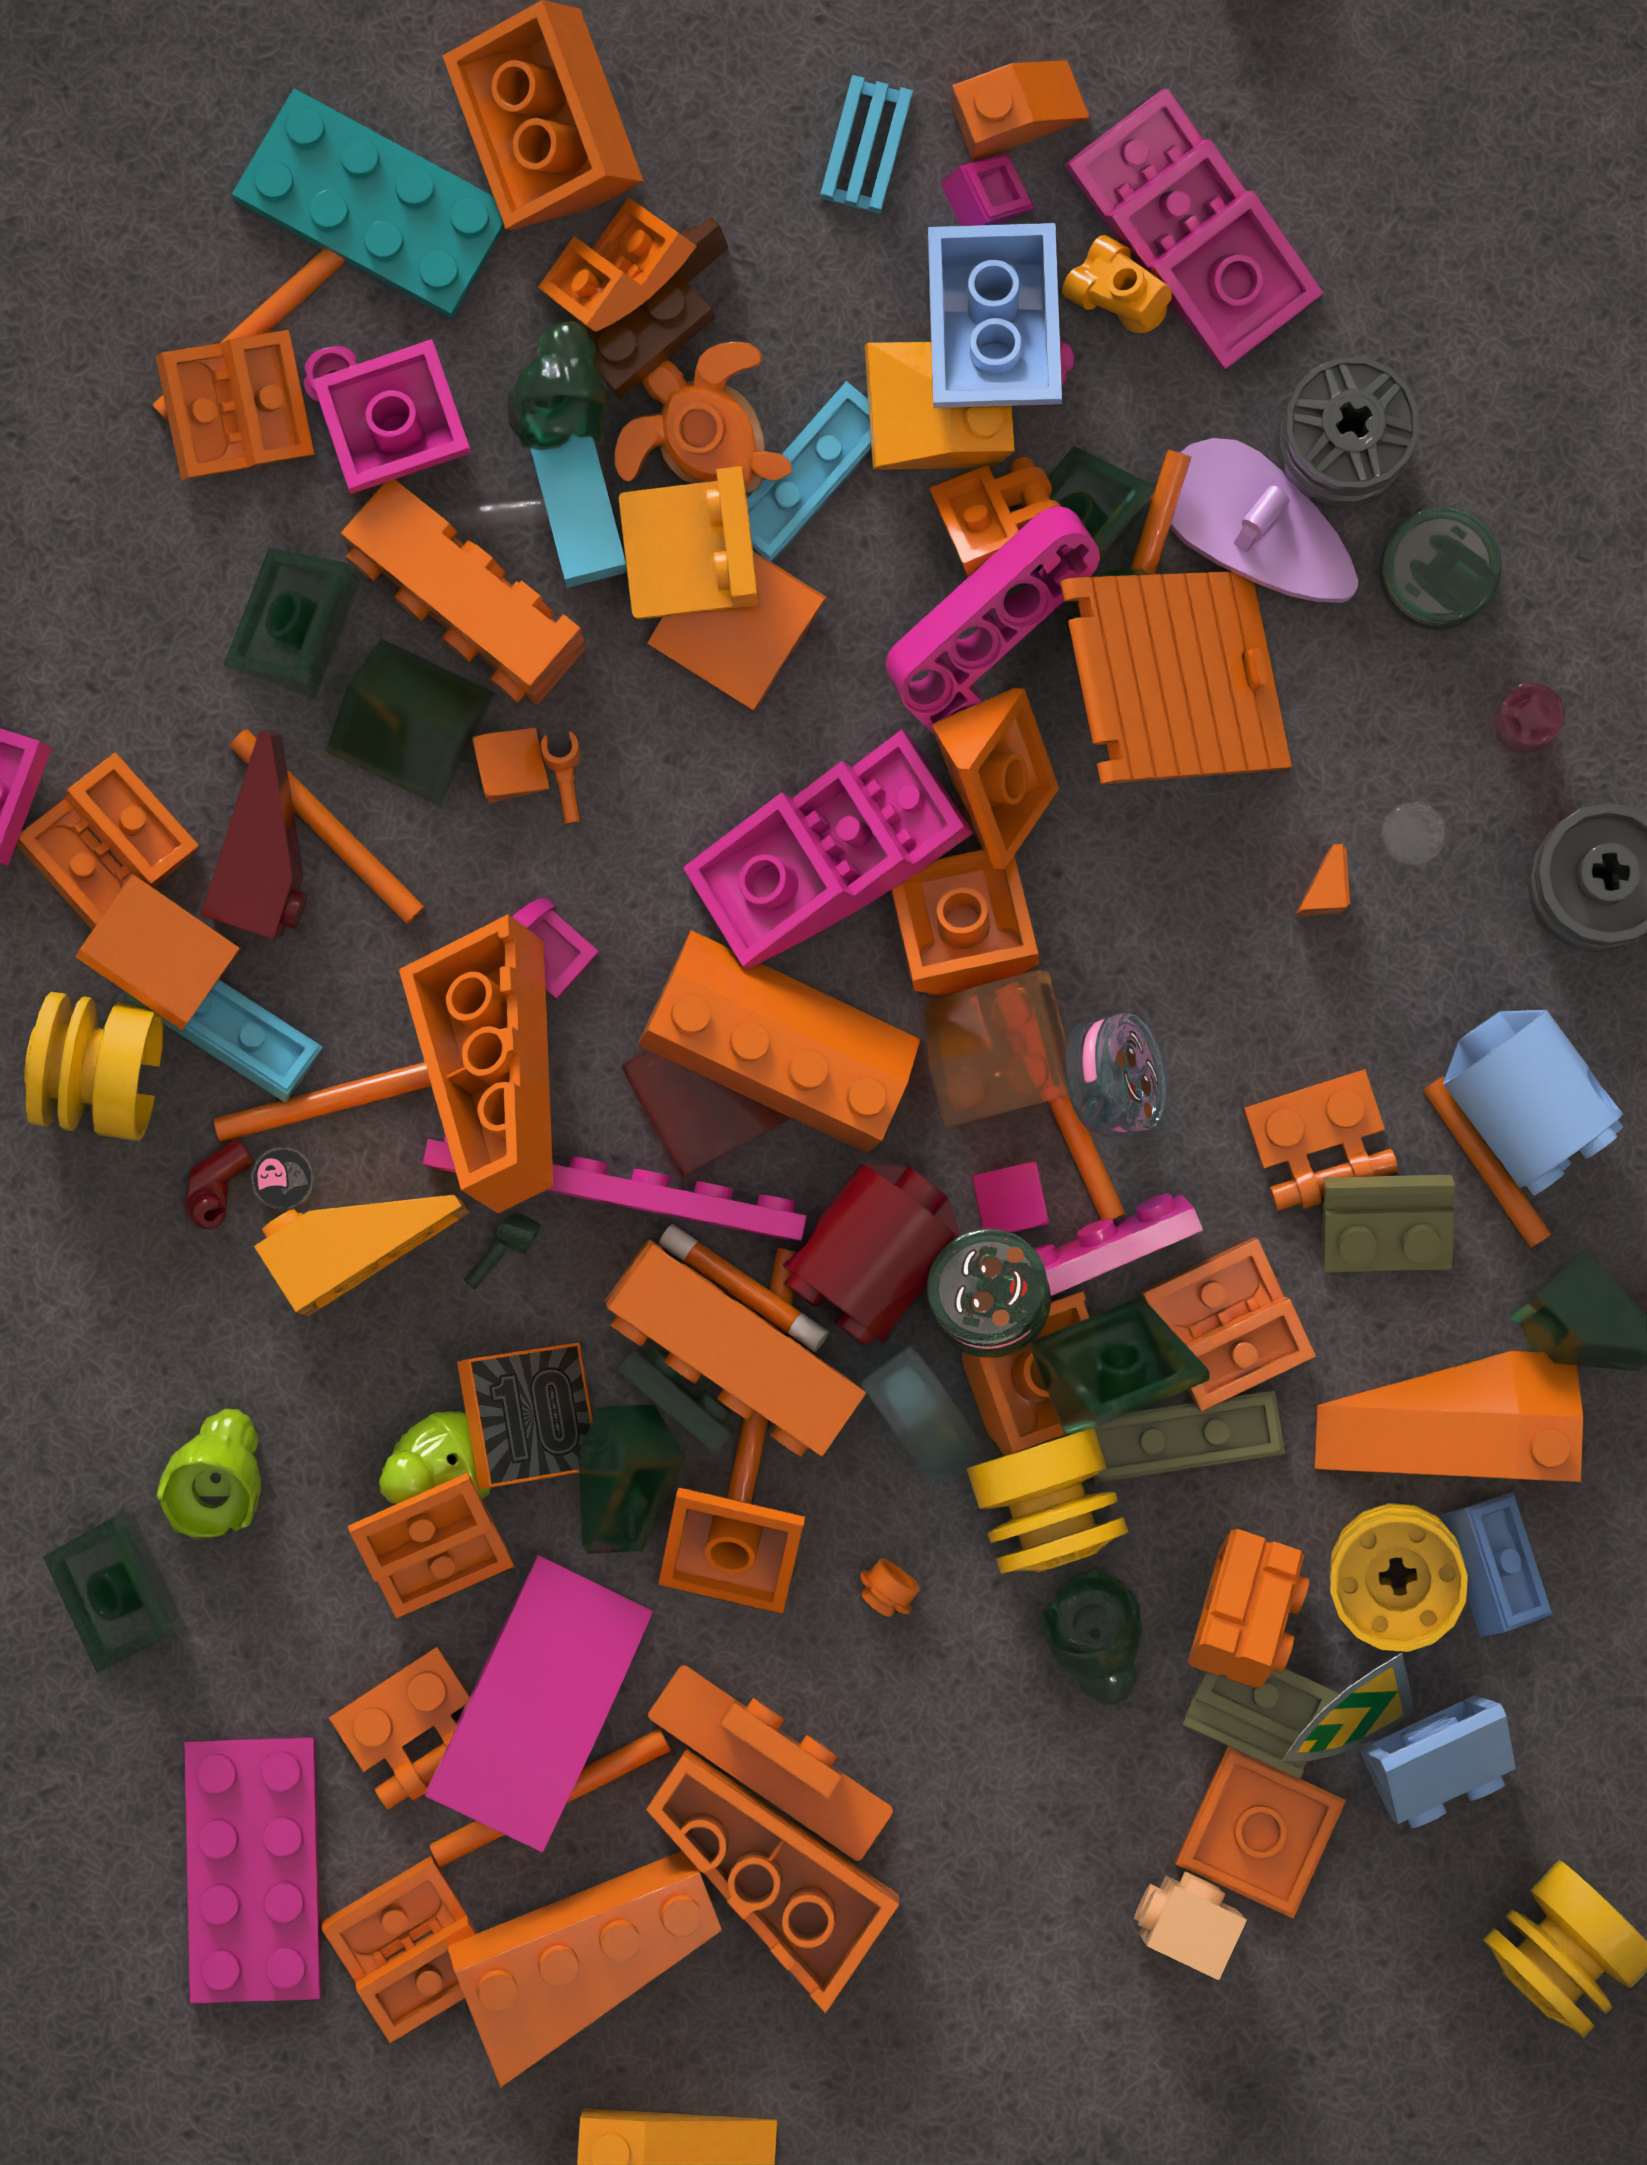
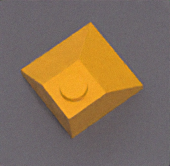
[865,342,1015,470]

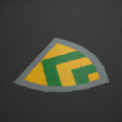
[1282,1653,1415,1761]

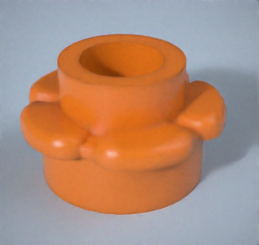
[860,1558,920,1617]

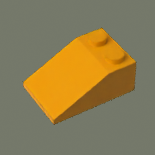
[254,1195,470,1316]
[577,2108,777,2165]

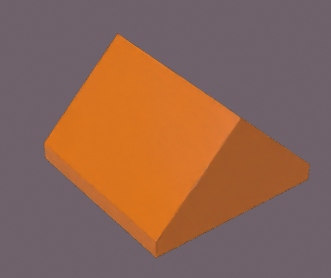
[931,688,1059,869]
[75,874,241,1030]
[658,1487,805,1614]

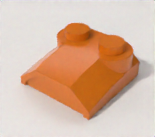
[891,850,1039,995]
[962,1291,1126,1456]

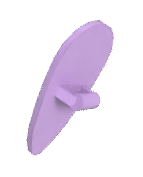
[1170,438,1358,603]

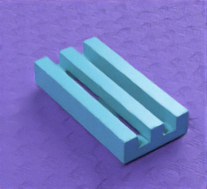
[820,75,913,214]

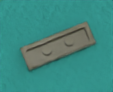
[1085,1391,1285,1483]

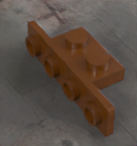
[520,218,728,406]

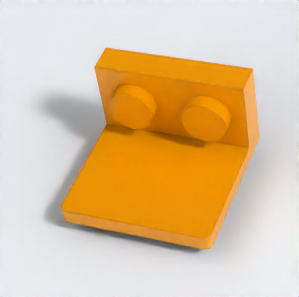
[619,466,760,620]

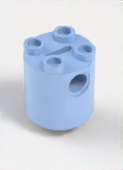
[1443,1010,1623,1196]

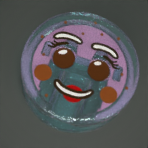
[1064,1013,1166,1138]

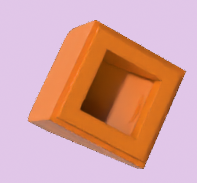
[472,728,550,803]
[1295,844,1350,917]

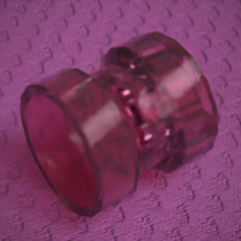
[1493,682,1565,754]

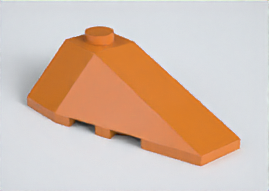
[1314,1351,1583,1482]

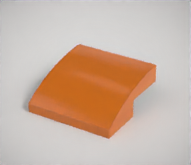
[538,197,697,332]
[155,330,315,481]
[647,551,827,711]
[16,752,199,931]
[1139,1238,1316,1412]
[348,1473,514,1619]
[321,1855,478,2043]

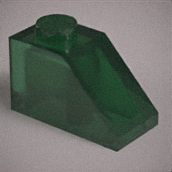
[1510,1249,1647,1371]
[578,1405,685,1554]

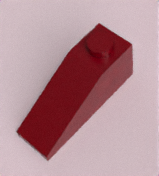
[201,731,307,939]

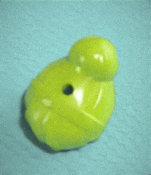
[156,1408,261,1540]
[379,1411,491,1504]

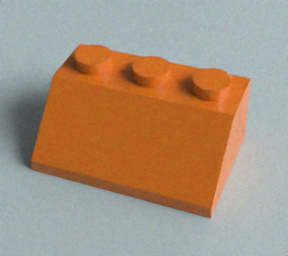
[442,0,644,230]

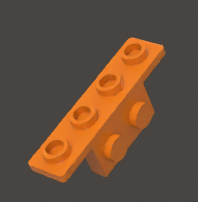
[648,1665,893,1861]

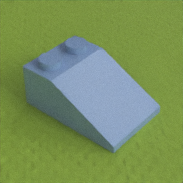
[928,223,1062,408]
[1358,1695,1516,1828]

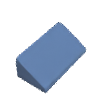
[1441,1492,1553,1637]

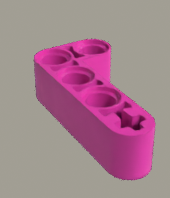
[885,506,1100,735]

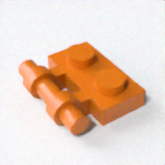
[929,457,1066,577]
[1242,1069,1399,1211]
[329,1646,470,1810]

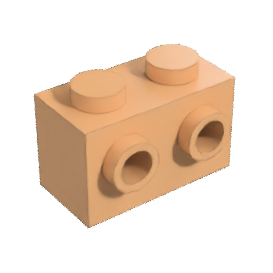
[1134,1871,1247,1980]

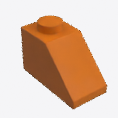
[951,60,1090,162]

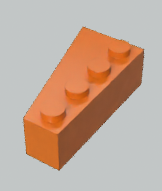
[341,479,586,705]
[399,914,554,1213]
[604,1238,867,1457]
[646,1748,900,2013]
[447,1851,722,2088]

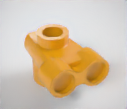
[1062,235,1172,333]

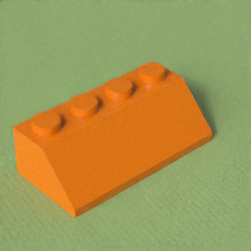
[637,930,921,1154]

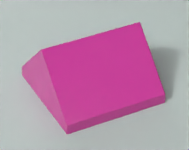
[312,339,471,494]

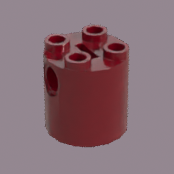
[782,1163,963,1347]

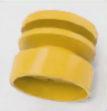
[24,992,164,1141]
[966,1427,1129,1574]
[1330,1503,1468,1652]
[1482,1860,1647,2038]

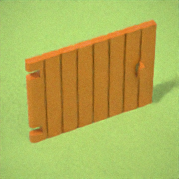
[1060,572,1292,784]

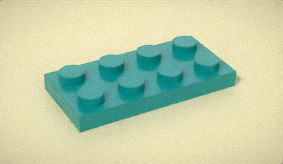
[232,88,505,320]

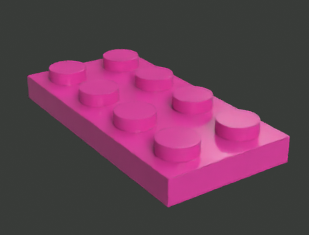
[184,1737,322,2003]

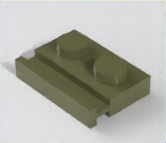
[1322,1174,1455,1272]
[1181,1669,1339,1779]

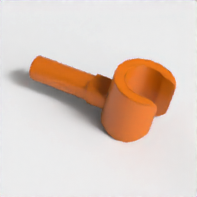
[541,731,580,824]

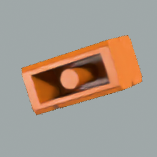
[1188,1529,1310,1688]

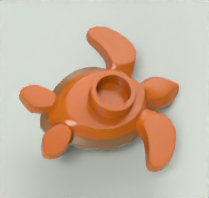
[615,341,793,493]

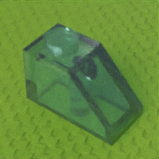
[859,1345,985,1488]

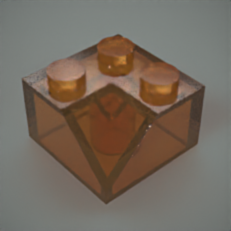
[925,970,1080,1128]

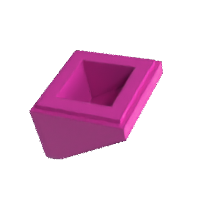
[941,153,1034,226]
[972,1161,1049,1238]

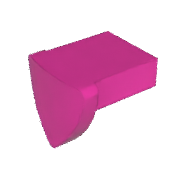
[513,898,599,1000]

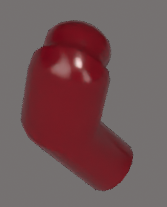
[185,1137,255,1230]

